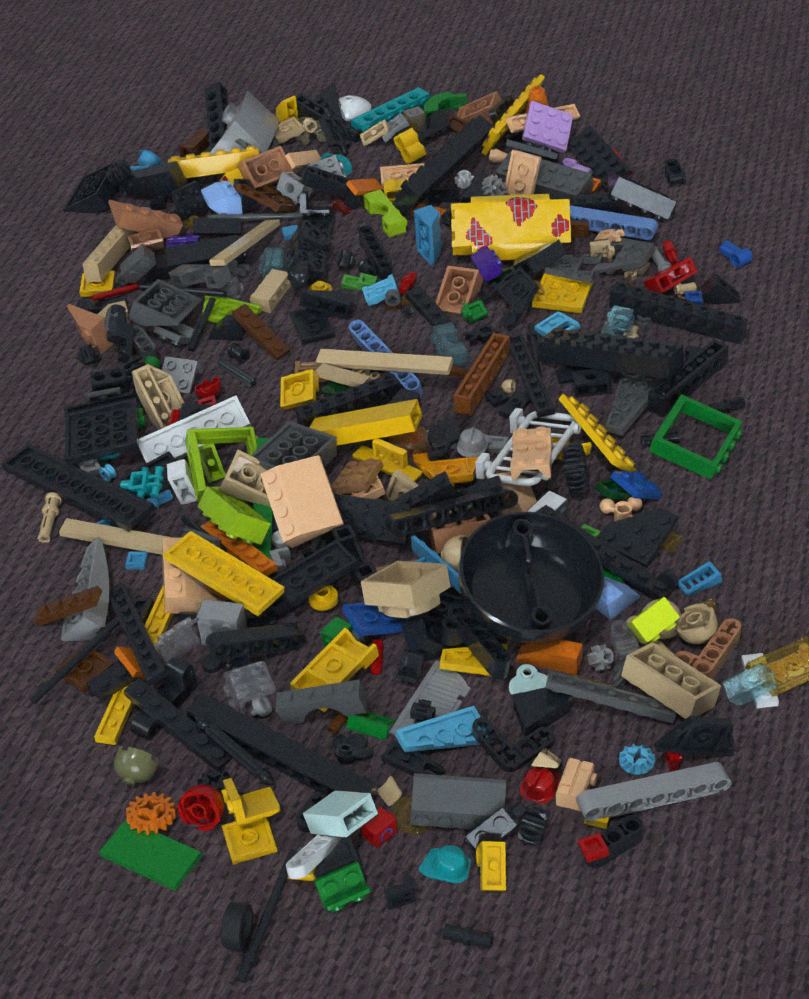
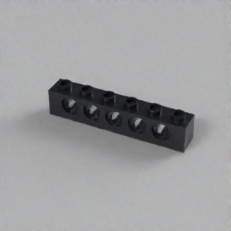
[204,82,229,149]
[648,339,729,416]
[296,373,401,427]

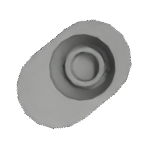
[457,427,489,458]

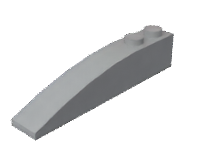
[61,537,109,642]

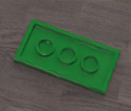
[99,818,202,891]

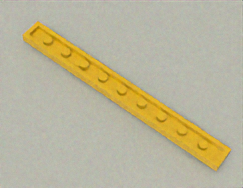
[94,586,173,745]

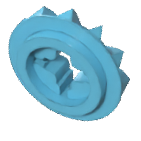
[619,743,655,775]

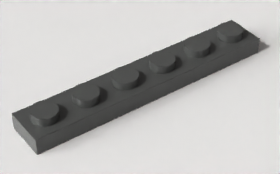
[545,670,676,723]

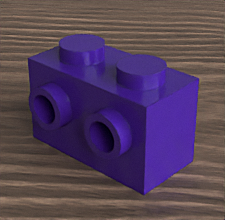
[470,246,503,282]

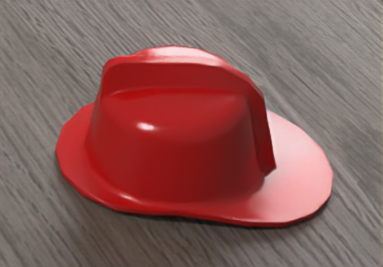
[520,766,562,804]

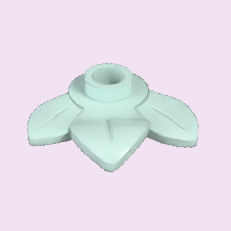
[509,664,547,695]

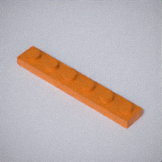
[200,520,278,576]

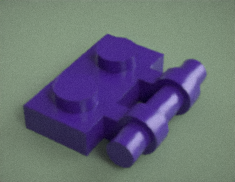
[166,234,199,248]

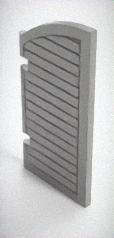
[389,660,471,750]

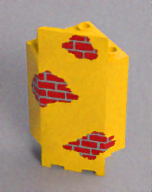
[451,194,571,261]

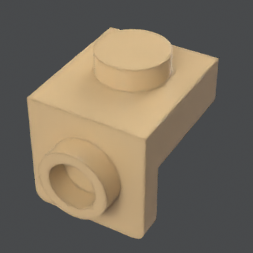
[589,240,615,262]

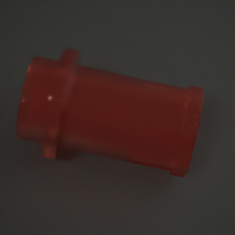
[332,199,351,216]

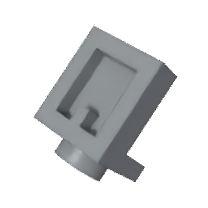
[269,547,291,576]

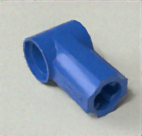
[719,240,753,268]

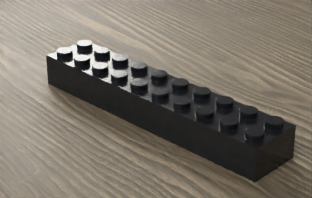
[393,115,494,216]

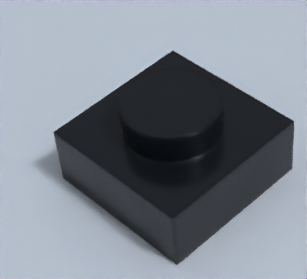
[485,387,510,408]

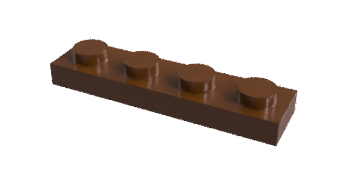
[232,304,290,360]
[33,586,103,626]

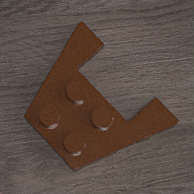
[235,184,298,213]

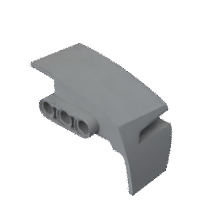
[210,91,279,154]

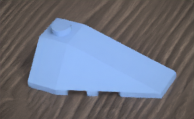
[596,576,640,620]

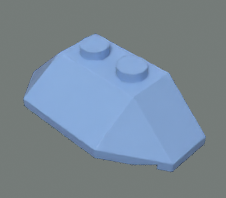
[201,181,243,221]

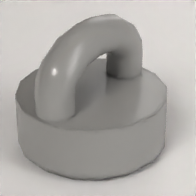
[250,695,272,717]

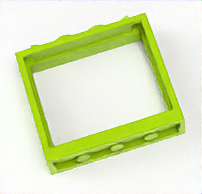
[185,427,258,502]

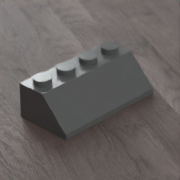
[410,773,506,830]

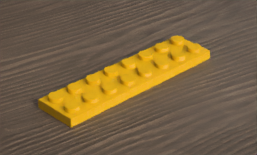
[481,74,545,155]

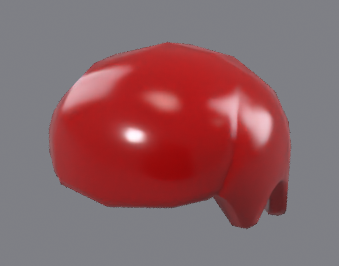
[194,377,221,399]

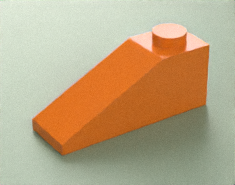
[515,639,582,675]

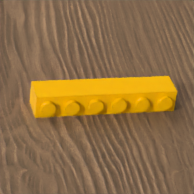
[168,146,259,178]

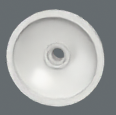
[338,95,371,121]

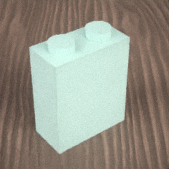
[303,791,378,837]

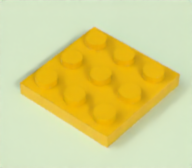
[532,273,593,314]

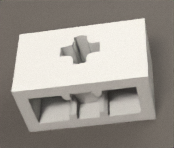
[167,459,196,504]

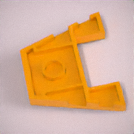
[412,452,485,484]

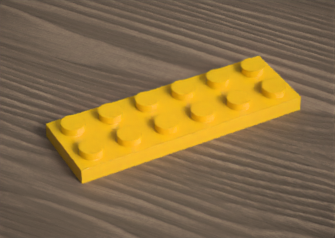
[559,394,637,472]
[164,531,284,616]

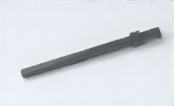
[208,212,303,220]

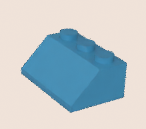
[414,205,442,266]

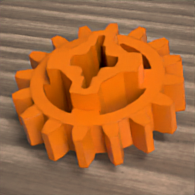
[126,792,176,835]

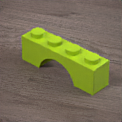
[363,190,408,237]

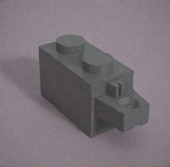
[115,244,156,287]

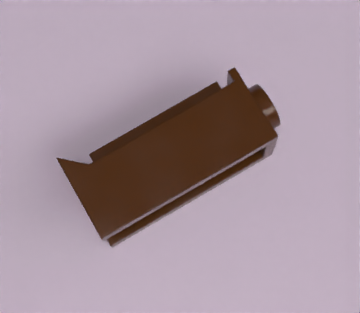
[179,128,210,158]

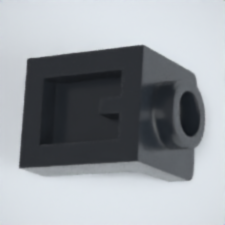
[384,871,418,910]

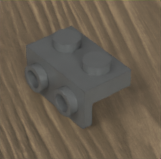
[153,323,196,346]

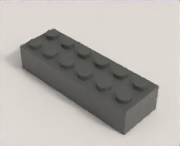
[495,150,594,206]

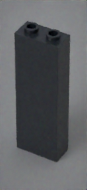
[147,235,247,283]

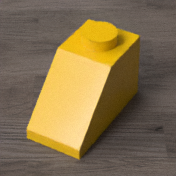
[275,96,298,123]

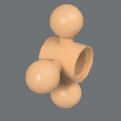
[599,496,642,522]

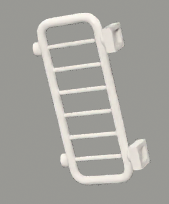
[475,408,581,486]

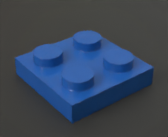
[610,470,663,499]

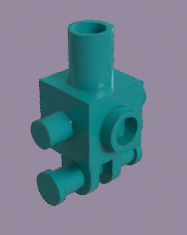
[120,466,164,499]

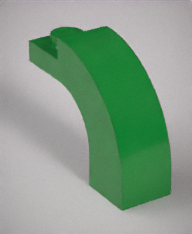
[424,92,467,118]

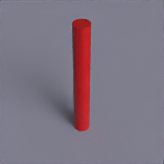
[92,284,138,302]

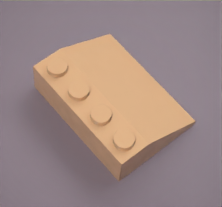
[260,455,344,548]
[162,538,225,614]

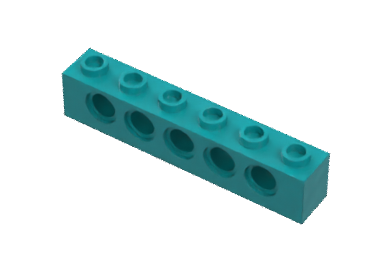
[351,87,430,133]

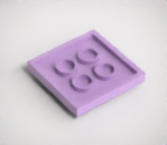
[522,100,573,153]

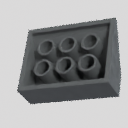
[128,279,203,326]
[251,421,337,470]

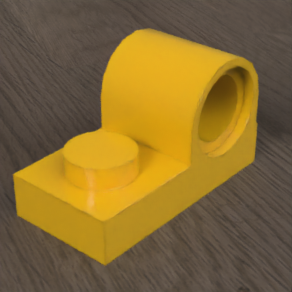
[476,841,506,891]

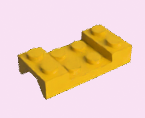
[290,628,379,712]

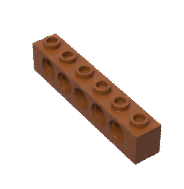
[453,333,510,416]

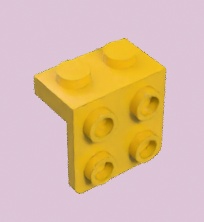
[221,778,281,825]

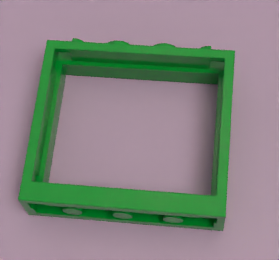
[649,394,743,479]

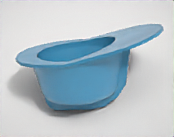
[138,150,162,169]

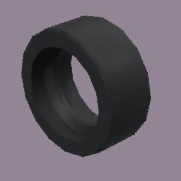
[221,902,253,950]

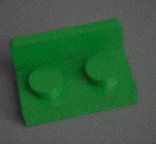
[313,861,371,912]

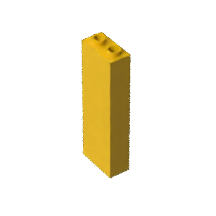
[309,399,423,446]

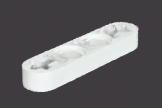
[286,834,343,879]

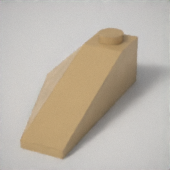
[219,450,271,507]

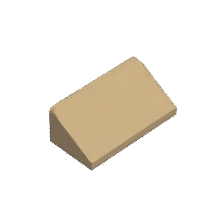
[360,119,390,146]
[531,748,562,768]

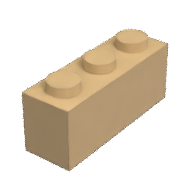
[250,269,291,313]

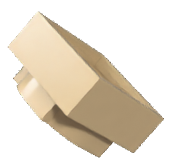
[361,561,450,618]

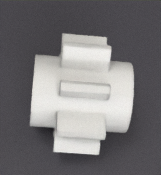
[455,170,474,189]

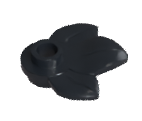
[333,733,374,764]

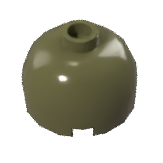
[114,746,160,786]

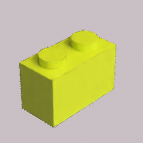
[627,597,680,644]

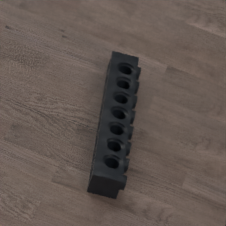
[609,282,748,344]

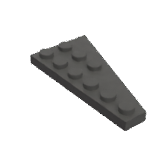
[605,373,665,436]

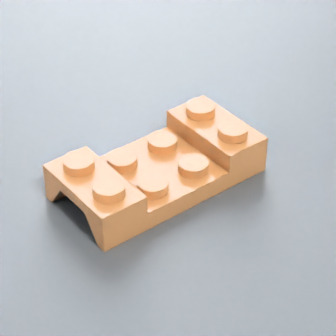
[510,426,552,481]

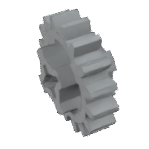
[482,174,510,196]

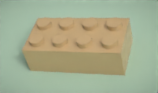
[621,642,721,719]

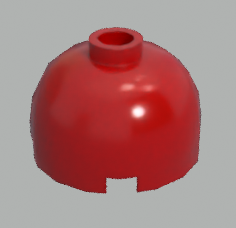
[177,784,225,831]

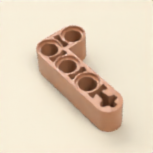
[674,618,741,680]

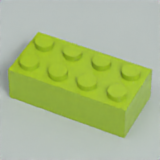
[197,486,271,545]

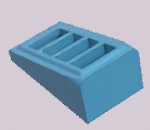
[678,561,723,597]

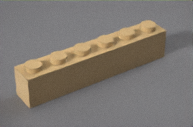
[83,225,137,282]

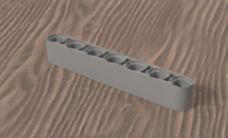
[576,762,732,822]

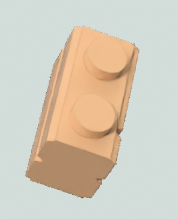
[556,758,598,811]

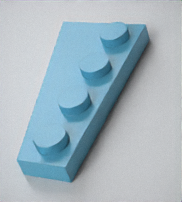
[395,706,493,752]

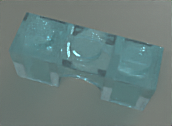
[601,305,635,336]
[431,322,469,367]

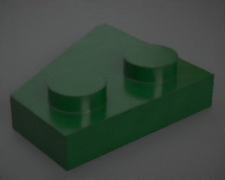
[595,479,646,503]

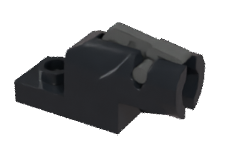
[103,304,134,361]

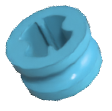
[99,464,117,482]

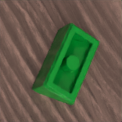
[346,711,396,740]

